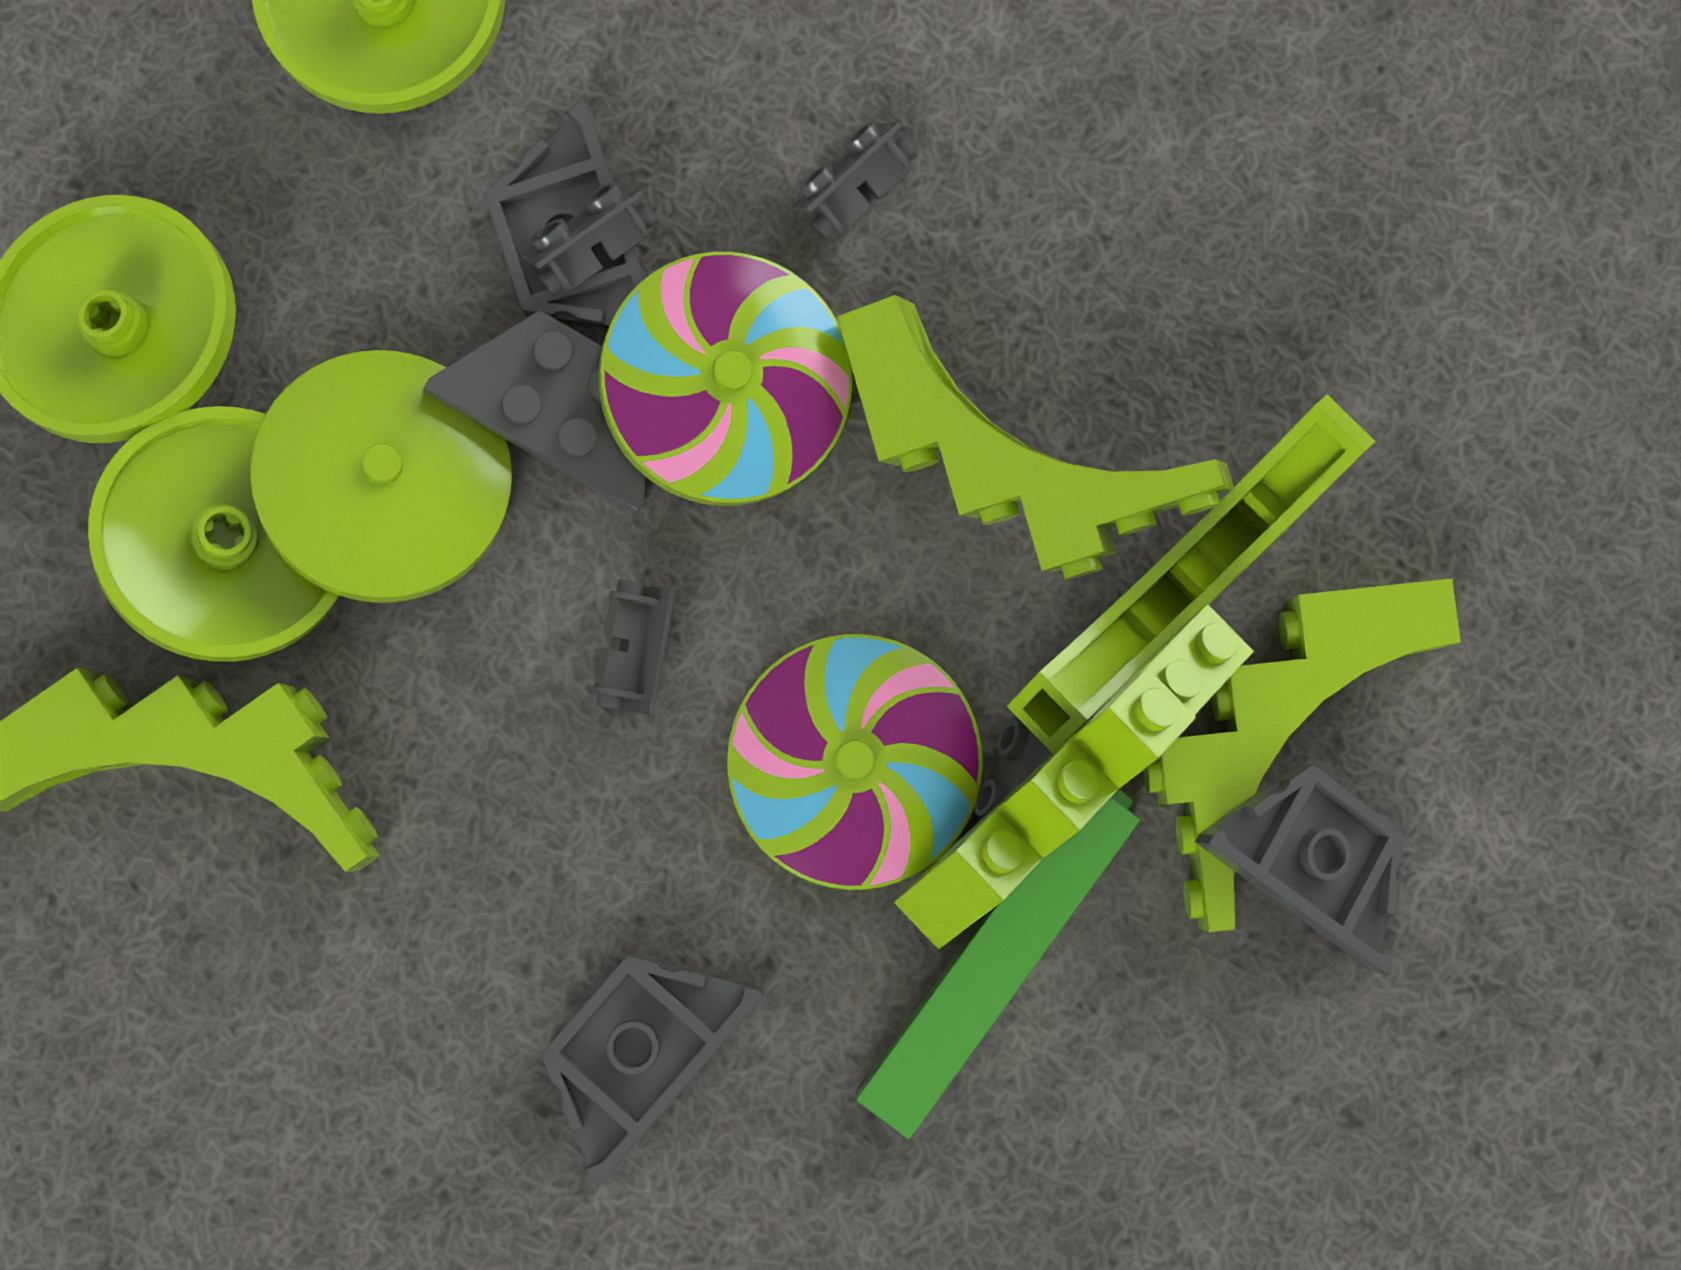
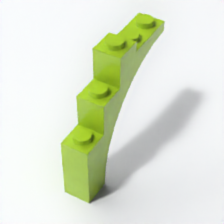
[837,295,1235,580]
[1007,394,1376,754]
[1143,578,1461,932]
[894,604,1254,949]
[0,668,380,872]

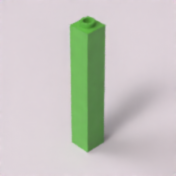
[856,789,1140,1140]

